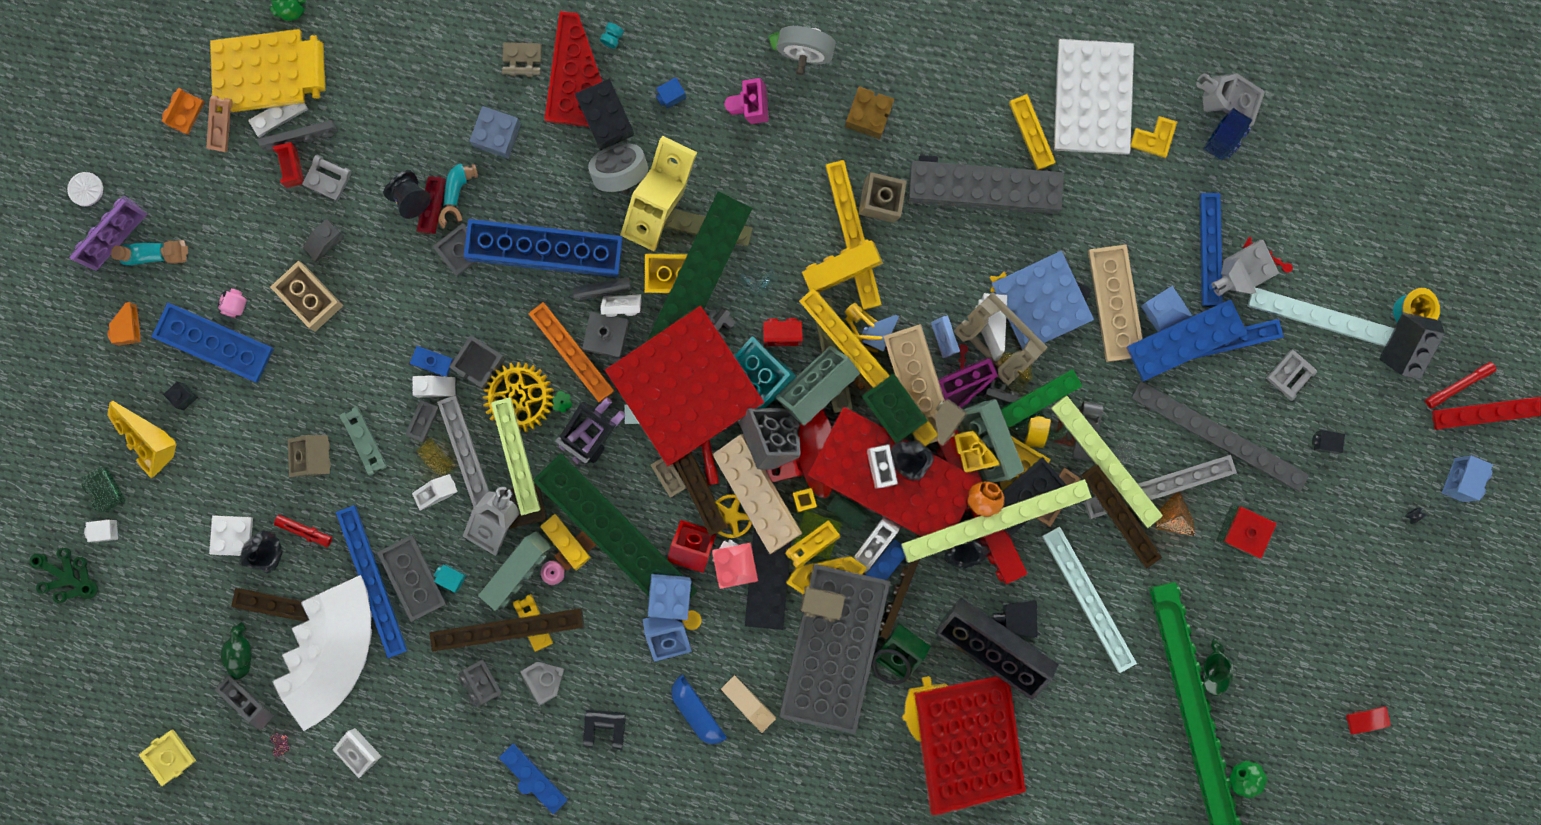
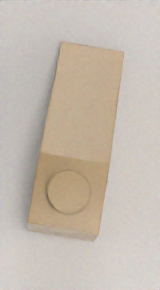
[721,675,776,733]

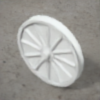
[67,172,103,206]

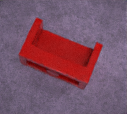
[273,142,304,188]

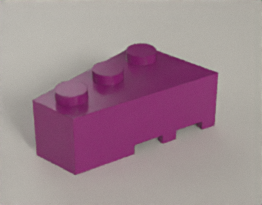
[938,358,998,408]

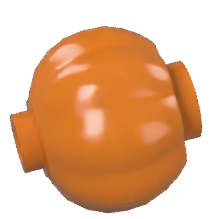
[968,481,1004,517]

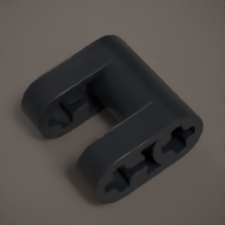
[583,710,626,750]

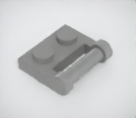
[302,155,352,202]
[1266,349,1317,401]

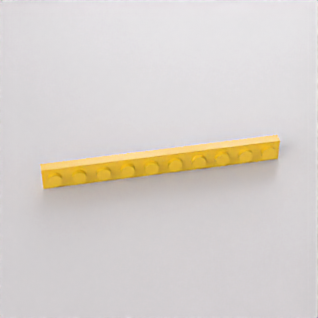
[799,288,938,446]

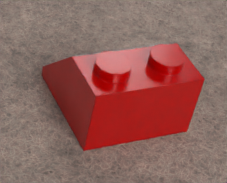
[763,318,803,347]
[667,520,717,573]

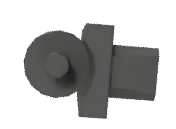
[708,309,735,339]

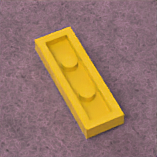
[540,514,591,571]

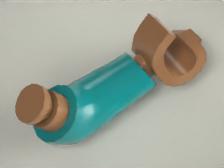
[439,164,478,229]
[111,240,188,265]

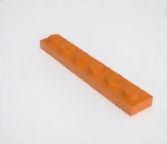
[528,302,615,403]

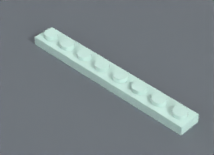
[1247,287,1394,347]
[1042,527,1137,673]

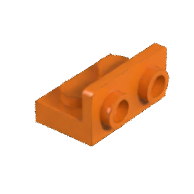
[162,88,205,135]

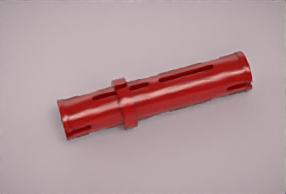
[274,514,333,548]

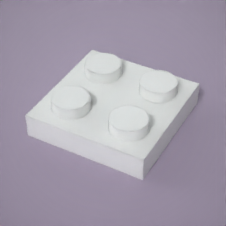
[601,294,642,317]
[209,516,253,556]

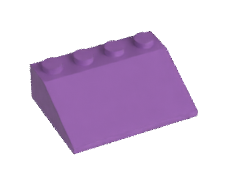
[70,196,147,271]

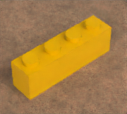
[802,239,883,293]

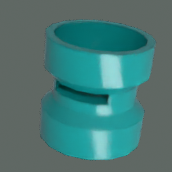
[599,22,624,49]

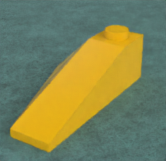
[107,401,176,478]

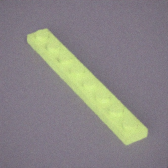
[1051,396,1163,528]

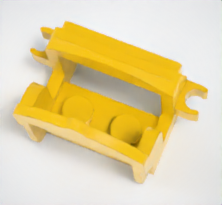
[902,676,948,741]

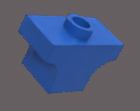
[410,346,454,377]

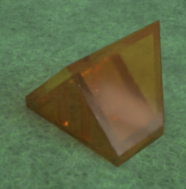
[1155,491,1195,536]

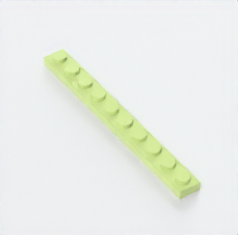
[901,479,1092,563]

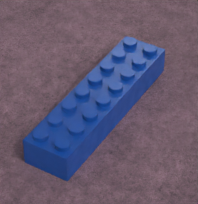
[464,219,623,278]

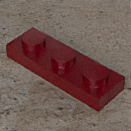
[416,177,446,234]

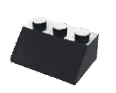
[1380,312,1445,380]

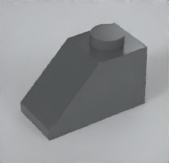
[303,219,345,262]

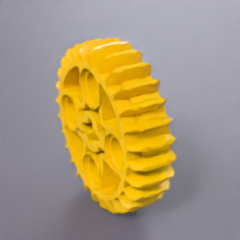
[483,362,554,432]

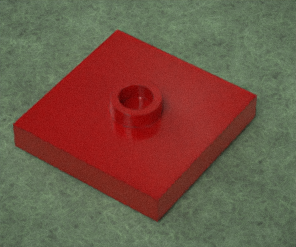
[1224,507,1277,559]

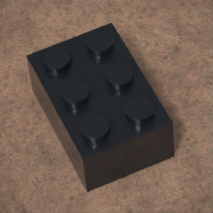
[575,78,634,151]

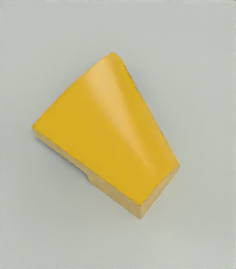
[955,431,1000,472]

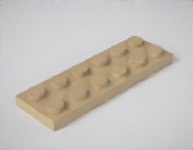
[1088,244,1142,362]
[883,324,955,443]
[712,434,802,554]

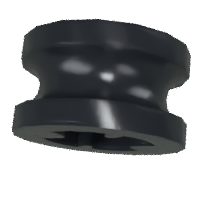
[1405,507,1426,524]

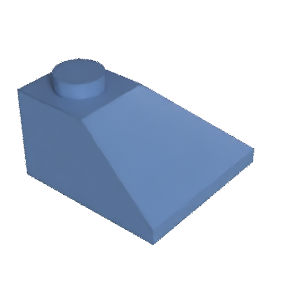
[1141,286,1193,332]
[643,617,692,662]

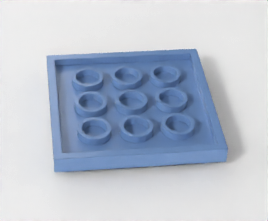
[991,251,1094,350]

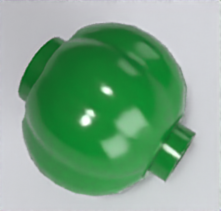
[269,0,306,21]
[1229,760,1268,799]

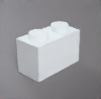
[867,445,897,488]

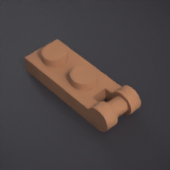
[206,95,232,152]

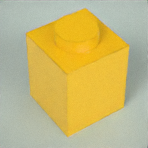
[792,488,817,513]

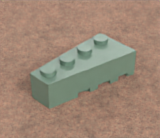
[478,531,554,611]

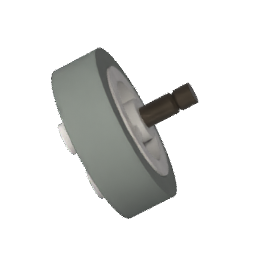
[776,26,836,76]

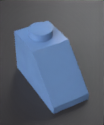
[861,315,899,351]

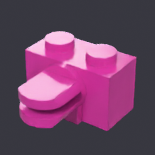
[725,78,769,124]

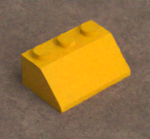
[645,253,688,293]

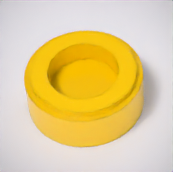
[682,610,702,630]

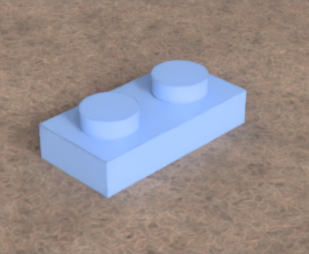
[931,316,960,358]

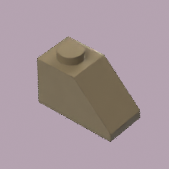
[935,400,968,446]

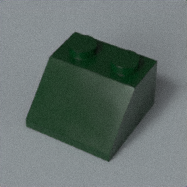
[876,624,931,679]

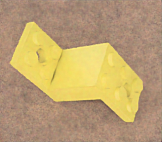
[620,136,697,251]

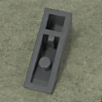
[215,675,274,731]

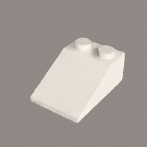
[975,293,1007,361]

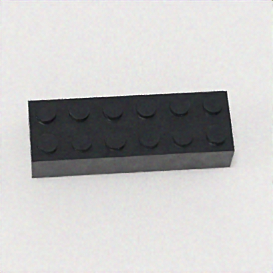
[935,597,1059,700]

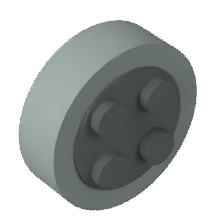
[588,143,648,194]

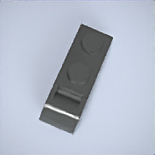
[1072,401,1103,461]

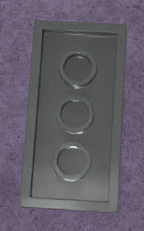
[377,535,447,622]

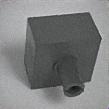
[582,312,630,359]

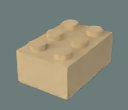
[270,261,344,332]

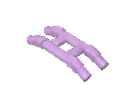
[559,397,625,464]

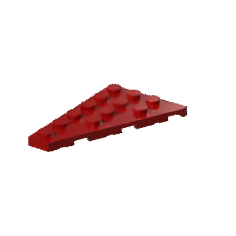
[544,11,602,127]

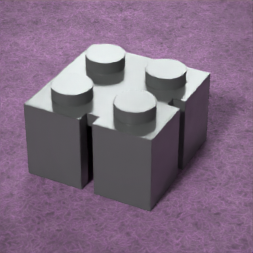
[449,335,506,389]

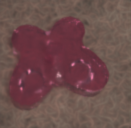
[270,733,289,757]

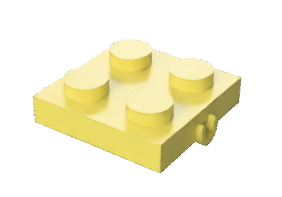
[139,729,196,786]

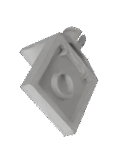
[1196,73,1265,126]
[1211,240,1279,296]
[463,487,520,556]

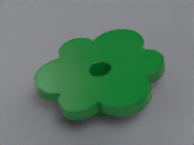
[552,391,572,413]

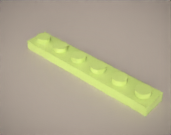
[491,398,541,515]

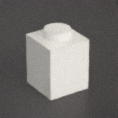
[84,520,118,542]

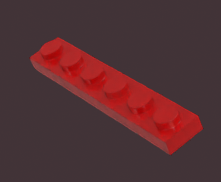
[1432,397,1541,430]

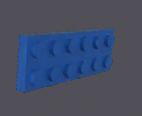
[1126,299,1248,382]
[151,303,274,383]

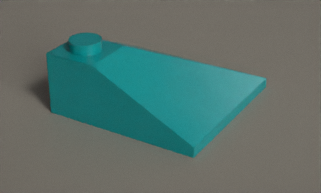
[735,336,797,408]

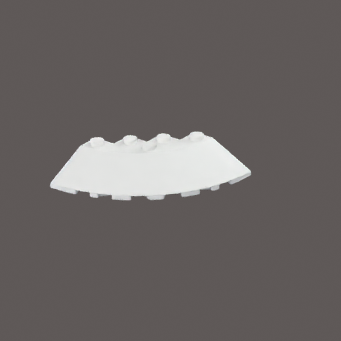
[273,575,372,731]

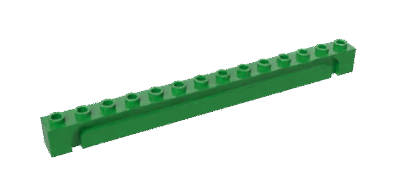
[1149,582,1241,825]

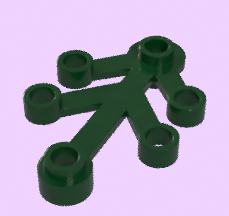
[29,548,98,603]

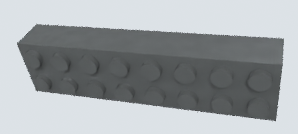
[908,160,1064,214]

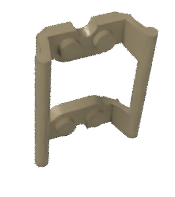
[953,292,1048,386]

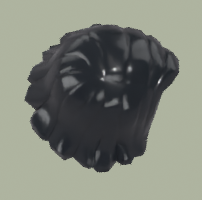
[890,441,934,481]
[240,530,282,573]
[944,538,989,568]

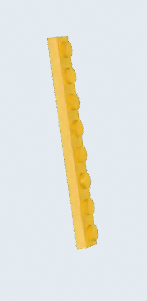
[825,160,882,310]

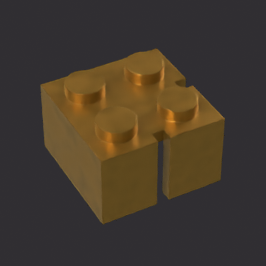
[845,87,894,139]

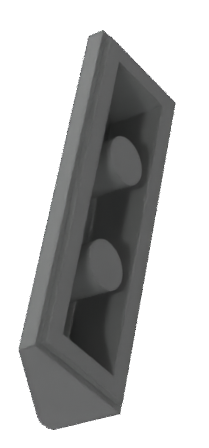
[573,277,632,301]

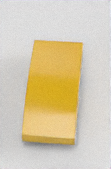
[1024,416,1051,448]

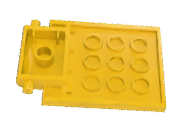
[210,29,326,112]

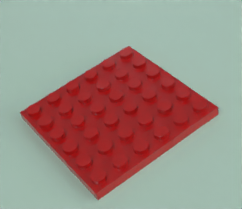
[605,306,765,467]
[914,676,1026,815]

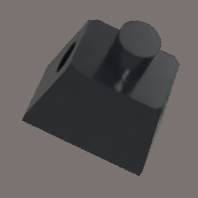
[992,600,1038,638]

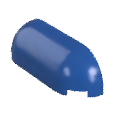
[671,674,727,744]

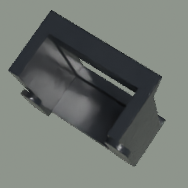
[554,402,616,464]

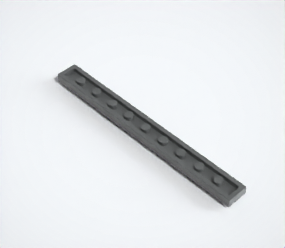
[1130,381,1309,492]

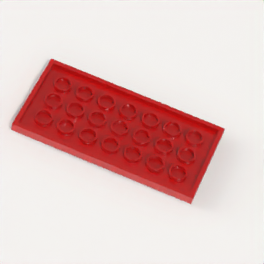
[807,407,981,537]

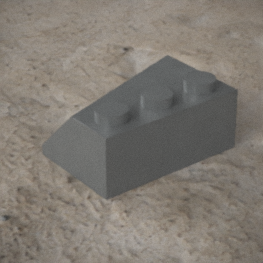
[739,408,800,469]

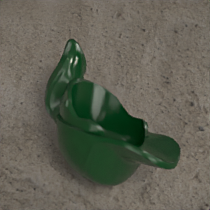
[221,622,251,679]
[1203,638,1234,696]

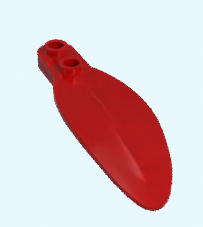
[798,408,832,498]

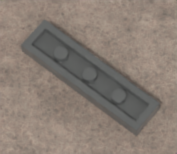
[258,120,338,152]

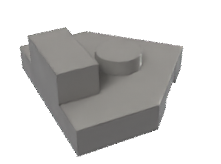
[520,662,564,706]

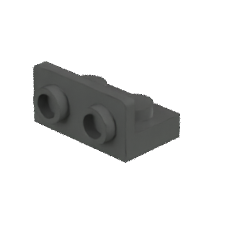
[459,659,502,707]

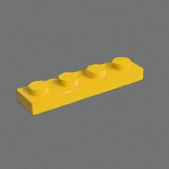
[1009,94,1056,170]

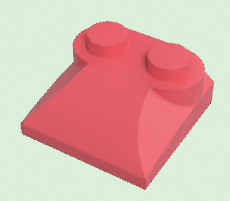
[712,543,758,589]

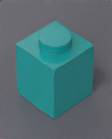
[434,564,467,593]

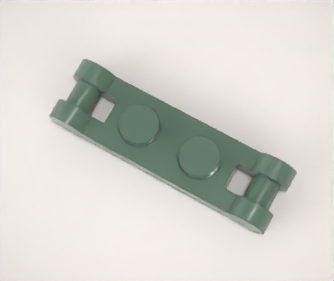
[339,406,388,476]

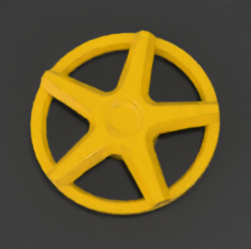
[716,495,752,538]

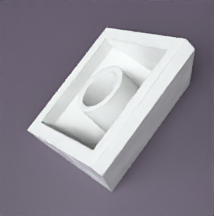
[333,728,382,778]

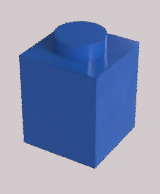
[656,77,686,109]

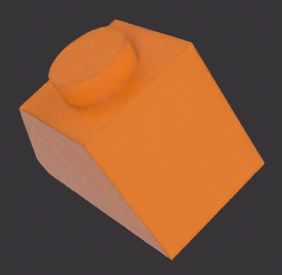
[108,302,141,346]

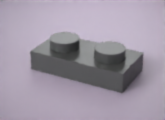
[405,400,439,443]

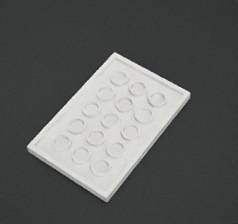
[1054,39,1134,155]

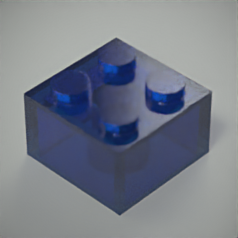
[1203,108,1252,160]

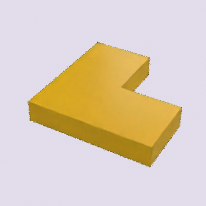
[1130,116,1177,158]

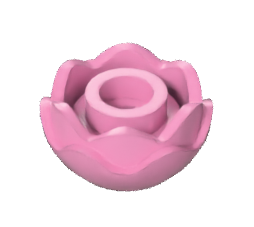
[541,560,565,585]

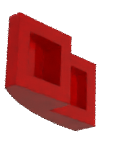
[1346,707,1391,734]

